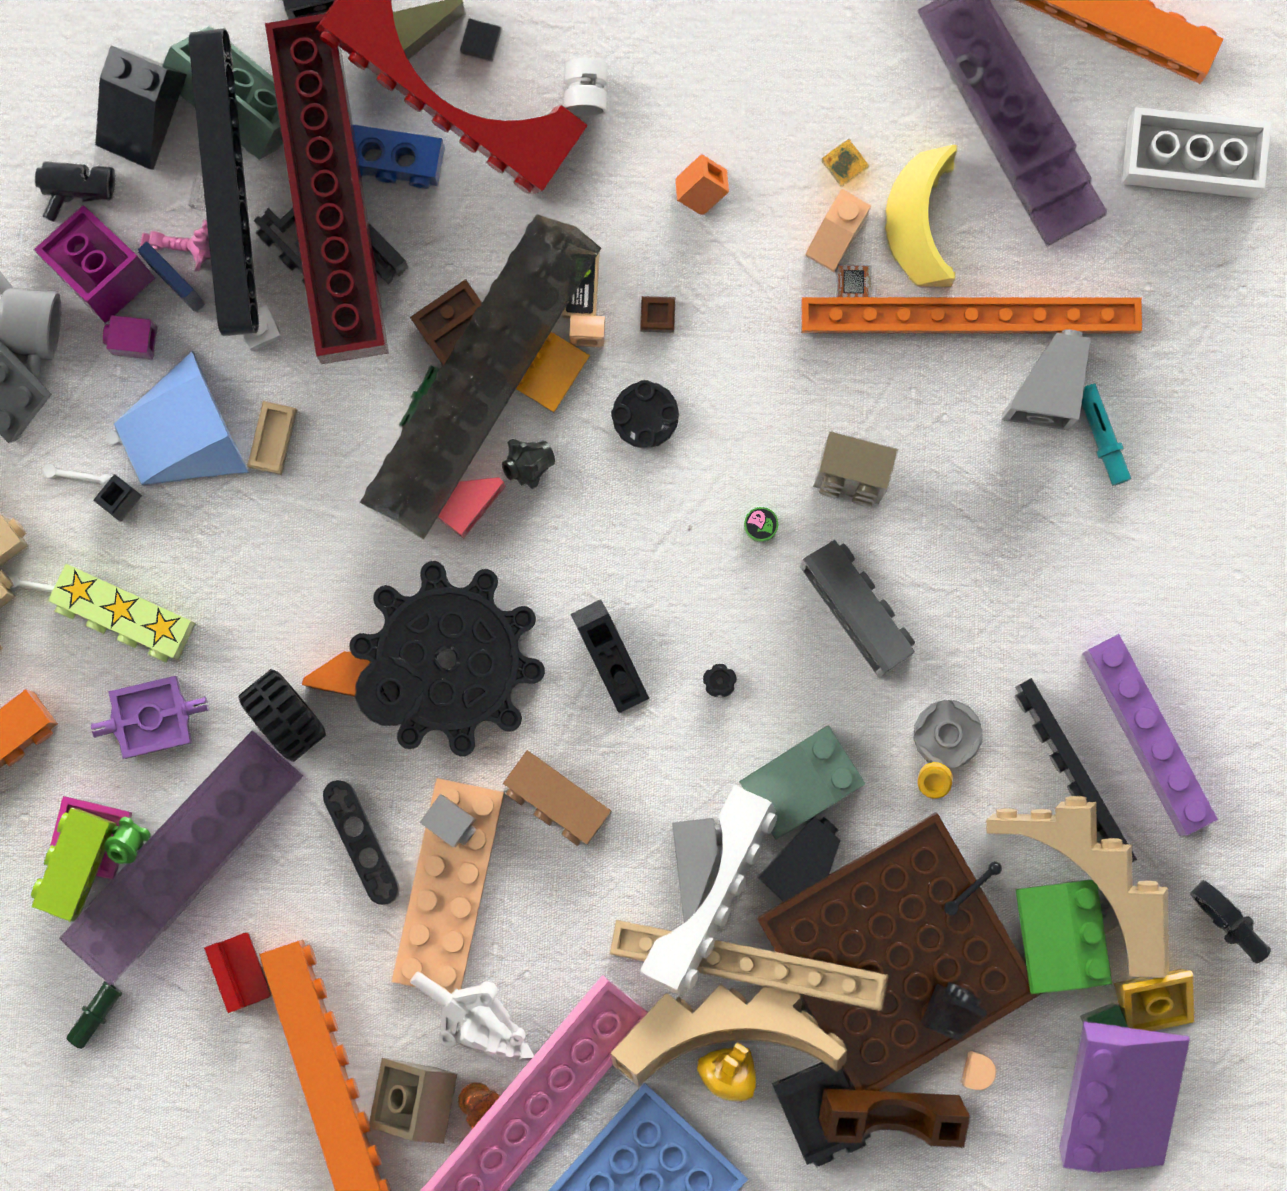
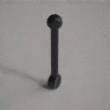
[944,861,1002,915]

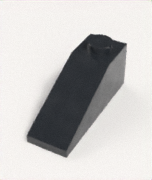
[570,599,650,713]

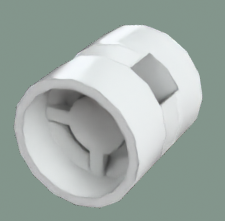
[564,58,608,117]

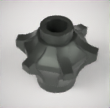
[502,439,555,489]

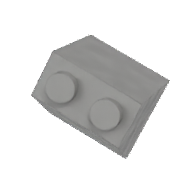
[1002,330,1091,431]

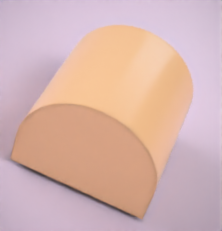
[569,315,605,347]
[961,1051,996,1090]

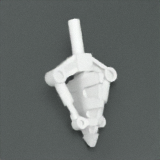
[410,971,534,1061]

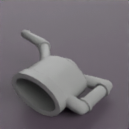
[0,272,61,377]

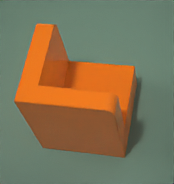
[675,154,729,215]

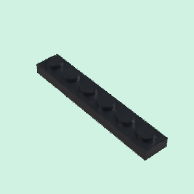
[1015,678,1137,863]

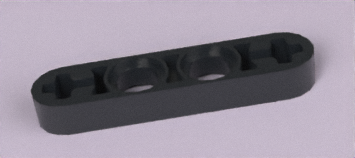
[323,780,400,905]

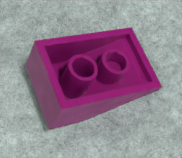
[34,205,155,324]

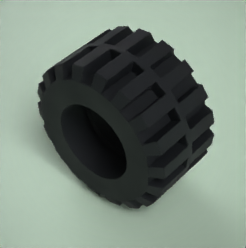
[238,669,326,762]

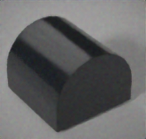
[93,474,142,522]

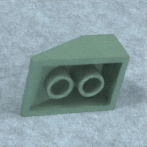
[739,725,865,840]

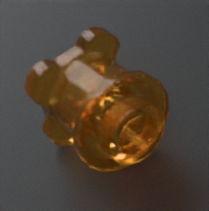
[458,1082,500,1128]

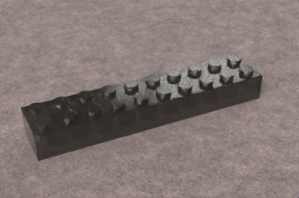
[359,214,602,539]

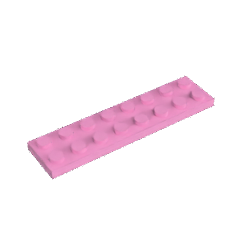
[421,975,648,1191]

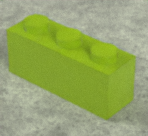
[31,808,117,922]

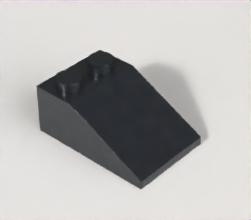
[95,45,187,170]

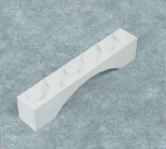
[640,785,777,997]

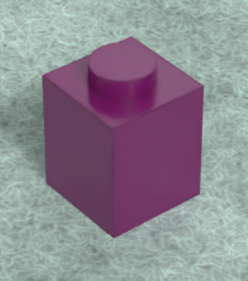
[103,315,158,360]

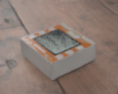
[837,265,872,297]

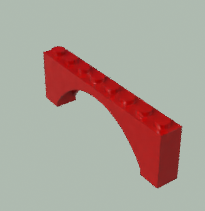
[315,0,588,194]

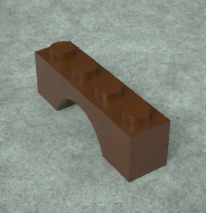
[819,1089,970,1148]

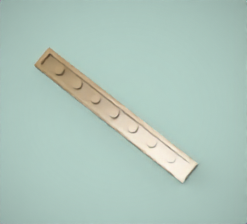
[610,920,889,1010]

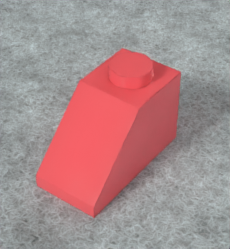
[429,477,506,539]

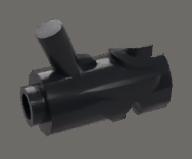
[35,161,115,222]

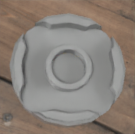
[913,700,982,768]

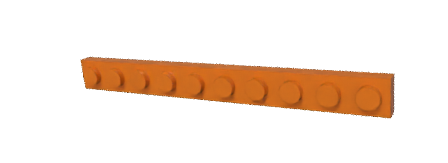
[801,297,1142,334]

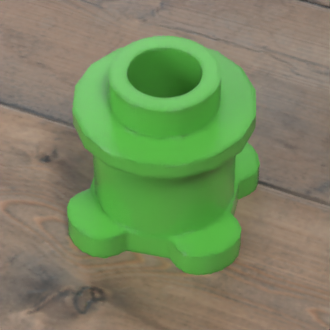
[104,817,151,864]

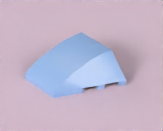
[114,351,249,485]

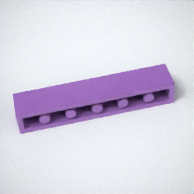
[1082,634,1218,836]

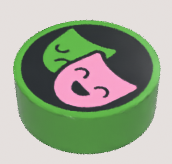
[744,507,778,542]

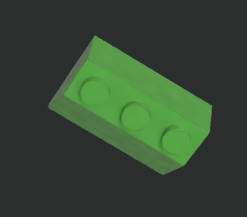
[1015,879,1112,994]

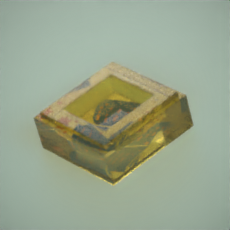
[821,139,869,187]

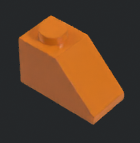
[302,651,371,697]

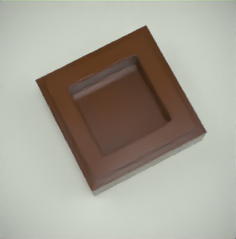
[640,296,675,333]

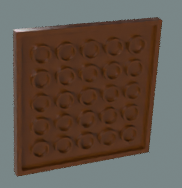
[756,812,1042,1091]

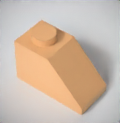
[805,189,871,272]

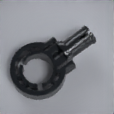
[1190,880,1271,964]

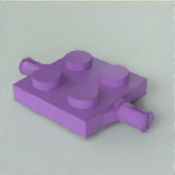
[91,676,209,759]

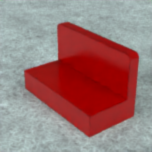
[204,933,271,1013]

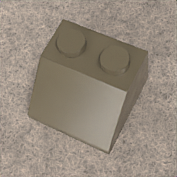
[369,1058,457,1144]

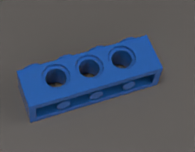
[353,124,445,189]

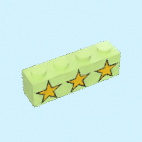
[48,564,196,663]

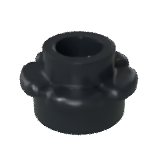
[703,664,737,697]

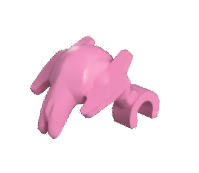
[140,219,211,272]

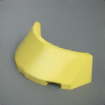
[885,145,957,287]

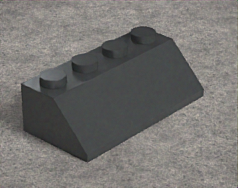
[800,540,915,678]

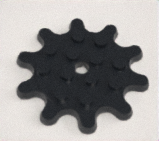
[349,561,545,757]

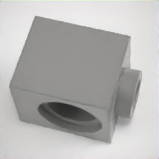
[419,794,477,848]

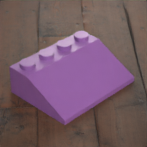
[1059,1022,1190,1173]

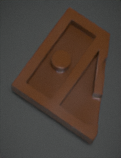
[410,279,486,372]

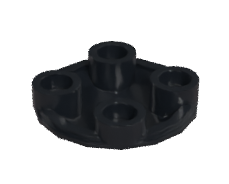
[611,380,679,449]

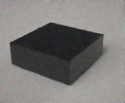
[460,18,502,61]

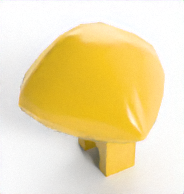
[697,1042,756,1102]

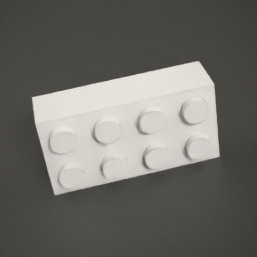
[1122,107,1271,199]

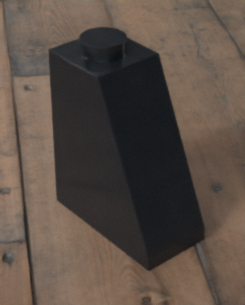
[757,817,841,925]

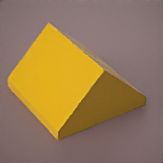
[1114,969,1194,1031]

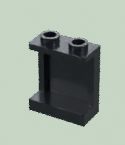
[772,1062,871,1167]

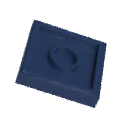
[138,241,205,312]

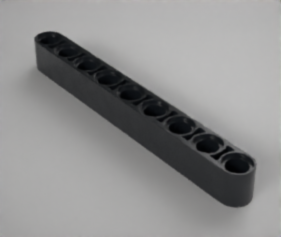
[189,28,259,336]

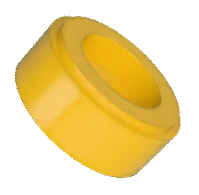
[917,762,953,799]

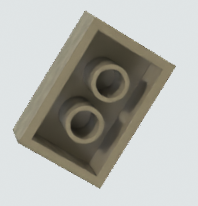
[813,431,898,507]

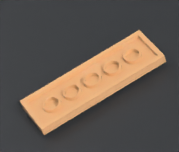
[391,778,504,994]

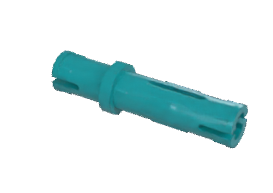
[1082,383,1132,486]

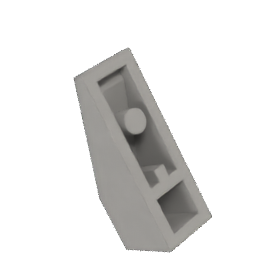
[672,818,723,923]

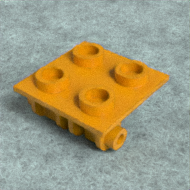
[497,320,590,412]

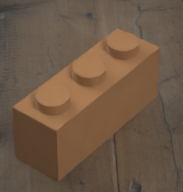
[502,750,612,846]

